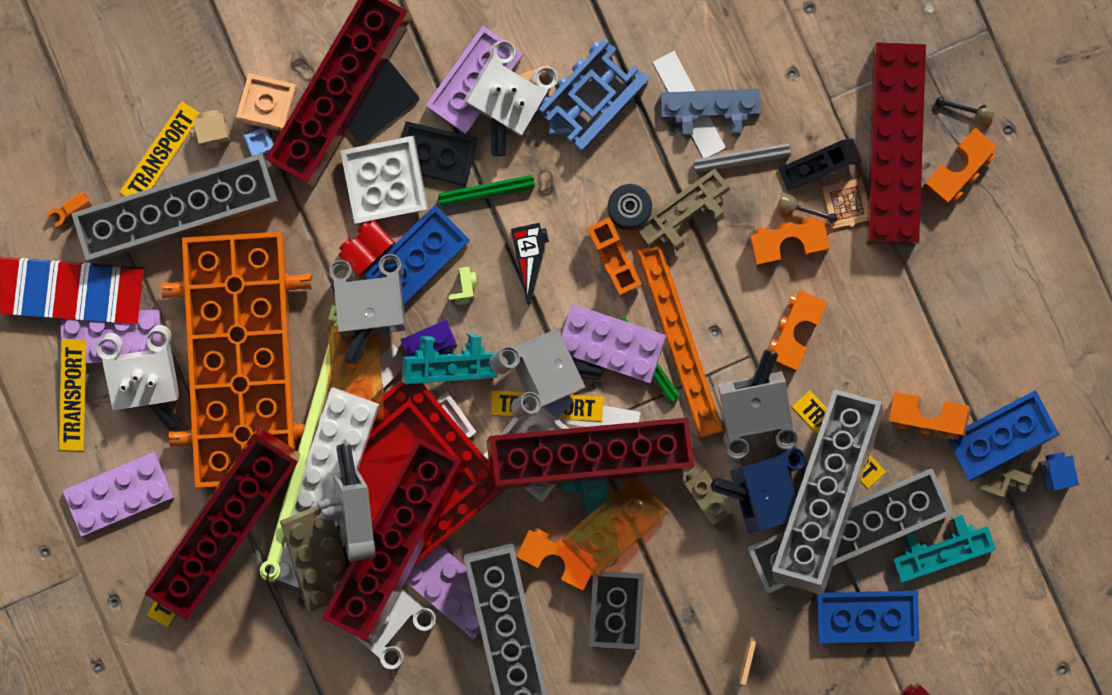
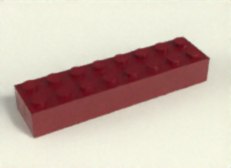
[265,0,412,188]
[866,42,926,246]
[486,417,695,491]
[144,426,301,621]
[322,438,467,645]

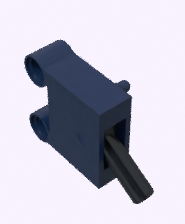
[710,448,806,534]

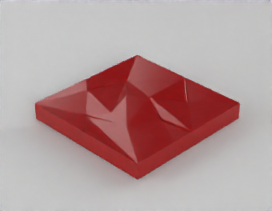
[358,380,506,567]

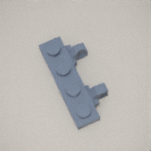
[661,89,761,136]

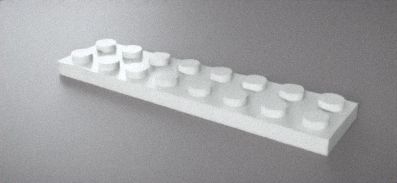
[268,387,380,588]

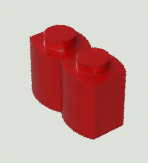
[338,220,395,278]

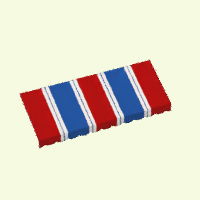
[0,256,146,324]

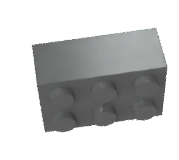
[589,570,644,650]

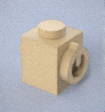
[191,110,231,149]

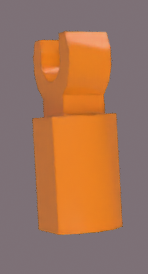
[47,191,92,228]

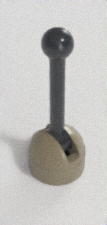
[936,97,996,126]
[777,193,838,223]

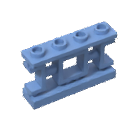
[538,38,649,154]

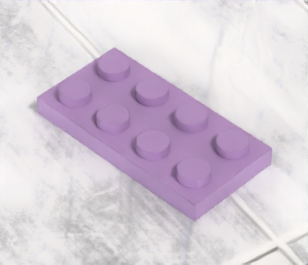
[425,26,523,135]
[562,304,667,383]
[60,309,162,364]
[62,452,175,537]
[405,545,481,640]

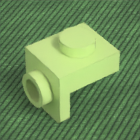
[448,267,477,305]

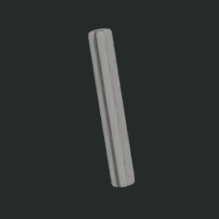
[693,143,791,173]

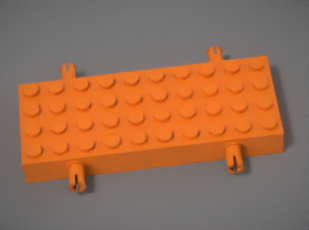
[161,232,319,488]

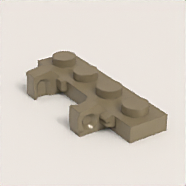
[636,168,730,251]
[980,396,1034,498]

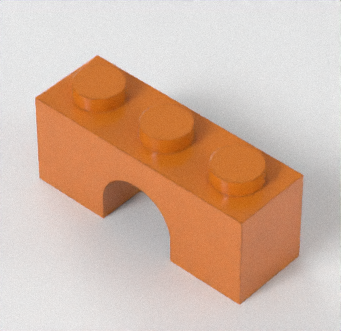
[923,128,997,205]
[587,217,642,298]
[749,217,830,267]
[768,290,828,372]
[889,392,971,440]
[516,528,597,590]

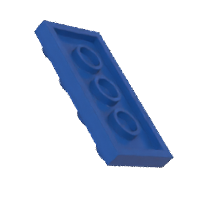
[365,205,470,305]
[948,390,1060,482]
[817,590,919,643]

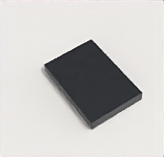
[348,59,419,144]
[402,121,478,187]

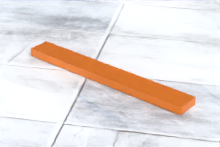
[637,243,724,439]

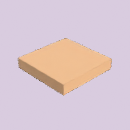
[236,73,297,132]

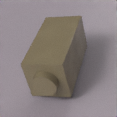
[684,469,733,525]

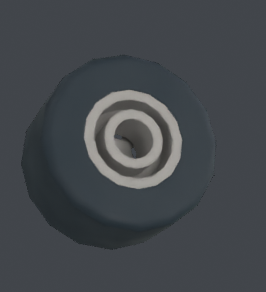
[607,184,652,230]

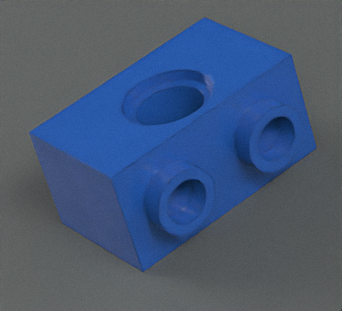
[1039,452,1079,491]

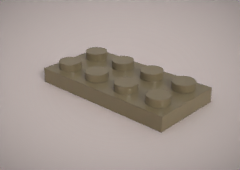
[280,506,348,612]

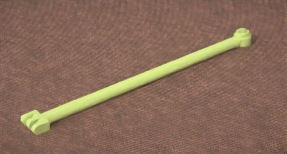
[260,305,343,582]

